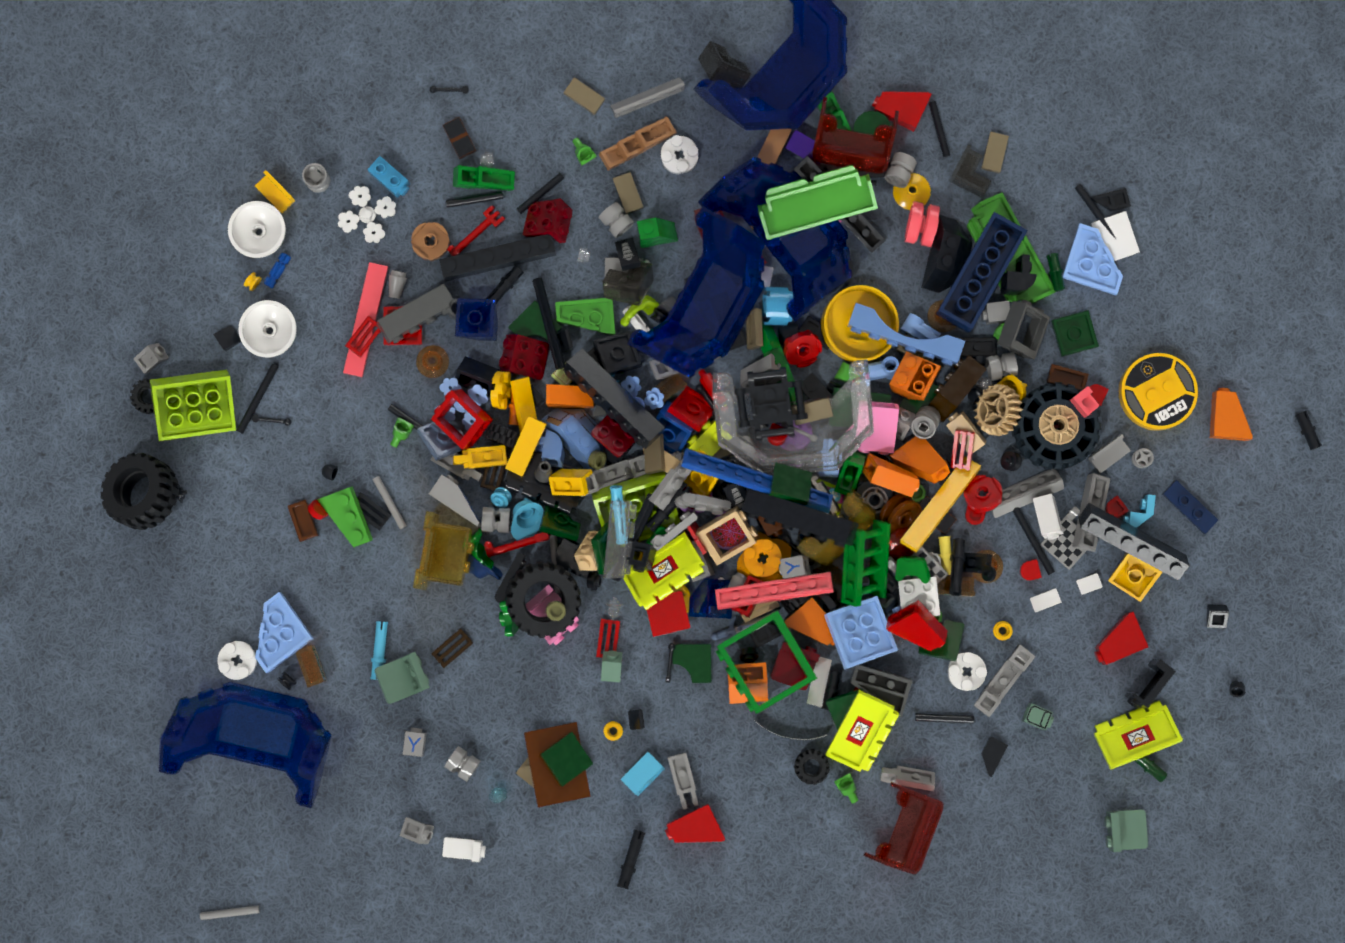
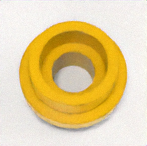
[993,621,1013,640]
[604,721,623,741]

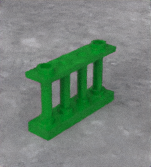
[841,519,890,607]

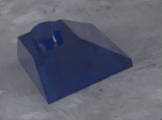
[455,298,498,341]
[689,578,732,619]

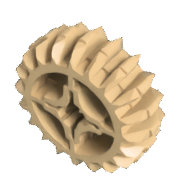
[974,384,1023,436]

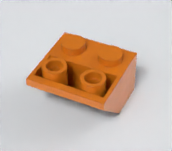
[889,351,941,400]
[727,662,768,704]

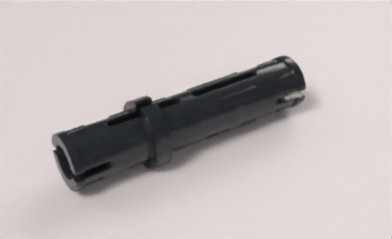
[477,265,524,316]
[646,481,693,532]
[949,538,966,596]
[617,829,646,889]

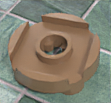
[411,222,450,261]

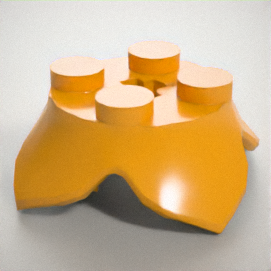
[737,533,791,582]

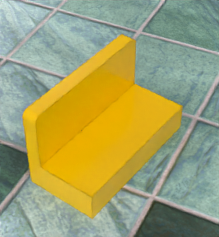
[255,170,295,214]
[548,469,593,496]

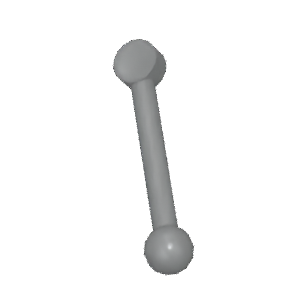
[781,421,818,442]

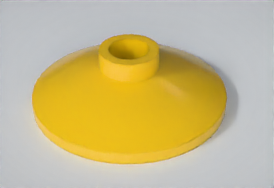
[893,173,931,210]

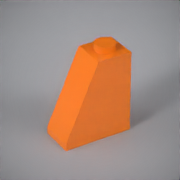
[546,384,594,408]
[1210,388,1253,441]
[890,436,950,484]
[862,453,920,497]
[784,598,834,646]

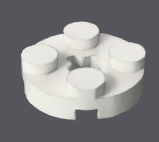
[661,135,698,174]
[218,641,257,680]
[948,652,987,691]

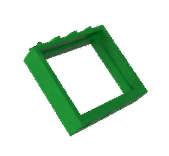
[715,610,817,714]

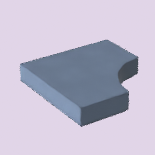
[417,422,464,461]

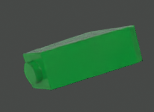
[637,217,678,248]

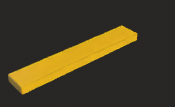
[900,456,981,553]

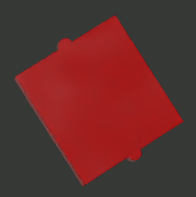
[687,521,708,555]

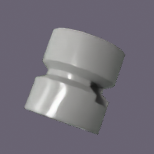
[884,152,917,188]
[302,163,331,193]
[599,202,634,238]
[986,352,1018,381]
[911,406,941,439]
[482,507,511,533]
[444,746,481,782]

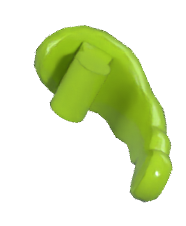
[620,295,660,327]

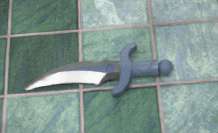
[711,610,779,646]

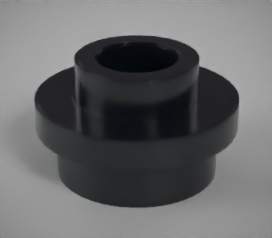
[587,571,602,591]
[739,647,759,664]

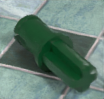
[1046,253,1065,292]
[1134,756,1167,782]

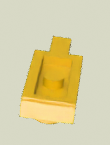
[452,445,507,469]

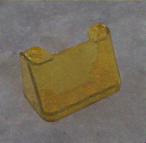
[797,488,877,566]

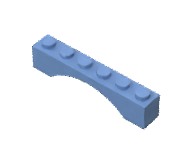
[847,303,965,366]

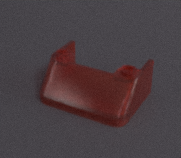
[812,97,899,174]
[863,782,943,875]

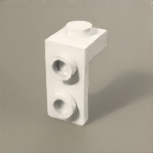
[442,837,486,862]

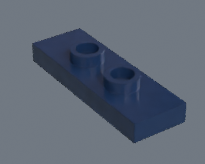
[1162,480,1218,534]

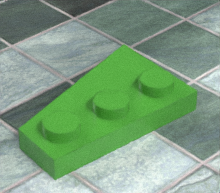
[555,297,615,335]
[317,486,373,547]

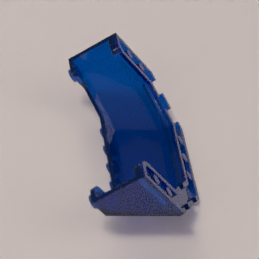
[693,0,847,130]
[698,157,852,322]
[628,206,765,378]
[159,682,332,808]

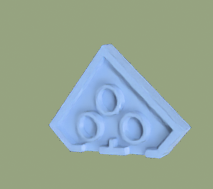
[1062,223,1123,295]
[255,592,314,673]

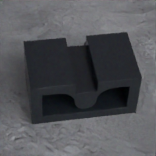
[455,356,500,397]

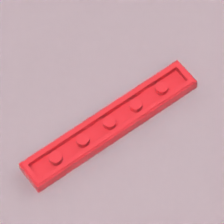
[343,262,389,378]
[715,572,834,610]

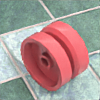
[904,201,940,247]

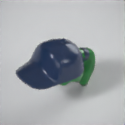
[463,528,503,580]

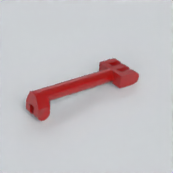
[447,205,505,256]
[484,532,550,557]

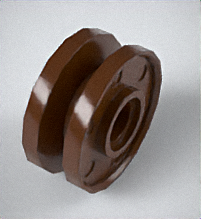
[880,494,922,537]

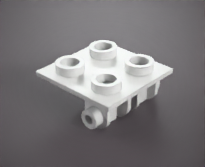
[898,577,940,616]

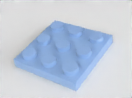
[824,596,898,670]

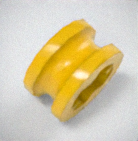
[244,272,262,291]

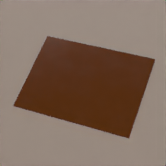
[524,722,591,808]

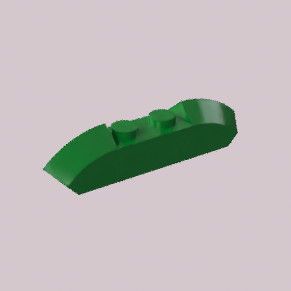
[760,324,796,411]

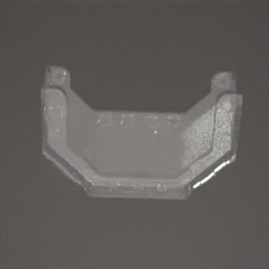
[712,359,874,475]

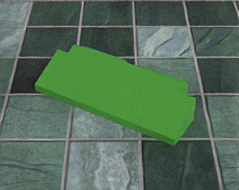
[758,165,878,240]
[967,193,1055,304]

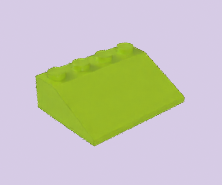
[150,369,236,441]
[591,471,680,547]

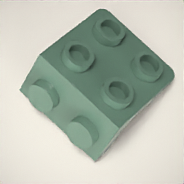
[375,652,430,704]
[1104,809,1148,852]

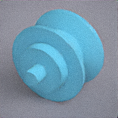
[490,487,512,508]

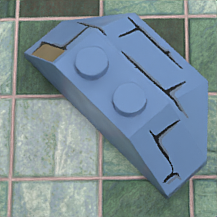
[541,408,607,471]

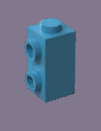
[367,156,410,198]

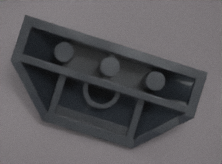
[921,215,972,293]

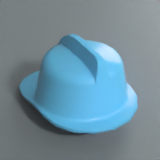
[511,497,544,540]

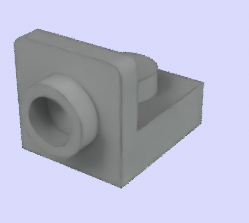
[134,343,169,374]
[896,407,915,441]
[400,817,434,844]

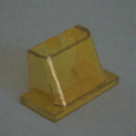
[413,511,473,591]

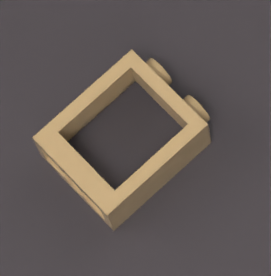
[696,506,758,565]

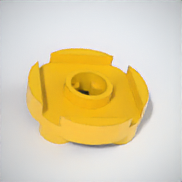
[490,371,511,410]

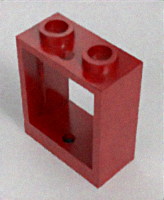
[431,389,493,450]

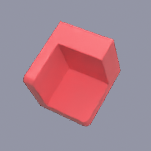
[1070,386,1099,418]

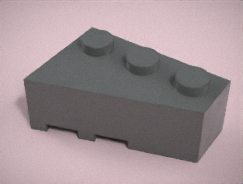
[849,664,912,718]

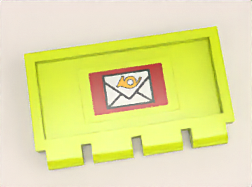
[621,532,704,610]
[825,690,900,772]
[1094,700,1183,770]

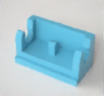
[621,752,665,796]

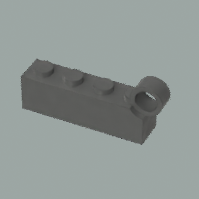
[376,284,467,344]

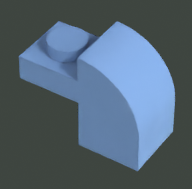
[535,430,565,468]

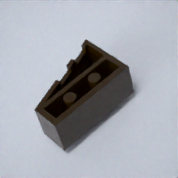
[928,355,987,423]

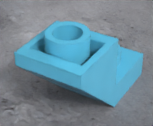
[1123,495,1156,528]

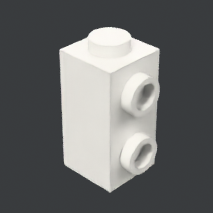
[1033,494,1064,540]

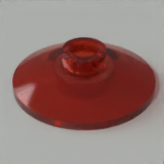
[889,527,915,562]

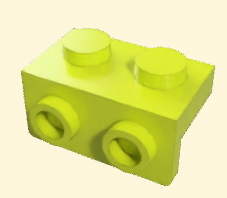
[686,420,731,456]

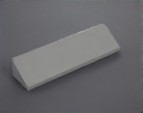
[611,78,685,118]
[991,469,1064,518]
[1072,473,1111,552]

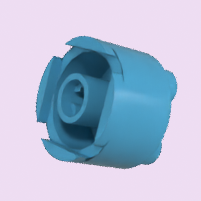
[762,287,793,325]

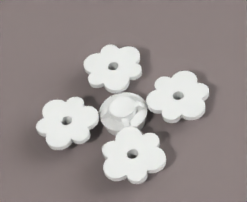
[338,186,396,243]

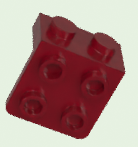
[523,198,573,244]
[499,334,549,380]
[591,415,636,457]
[771,642,820,690]

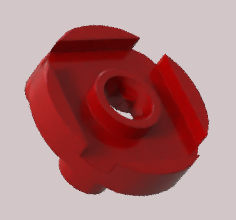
[784,330,822,368]
[964,475,1003,513]

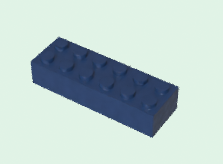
[936,212,1028,333]

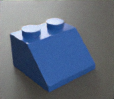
[656,401,695,454]

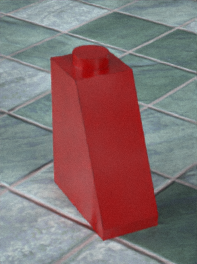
[872,92,931,132]
[886,600,948,651]
[1094,611,1148,665]
[665,803,725,843]

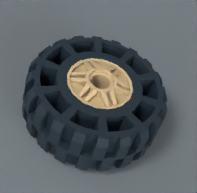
[1012,382,1101,470]

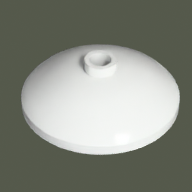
[228,201,286,258]
[239,300,297,358]

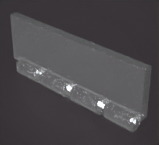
[603,501,637,578]

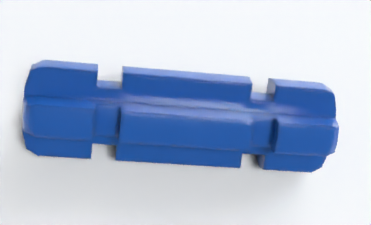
[264,253,291,288]

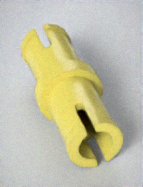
[938,536,952,575]

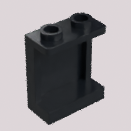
[1125,659,1176,709]

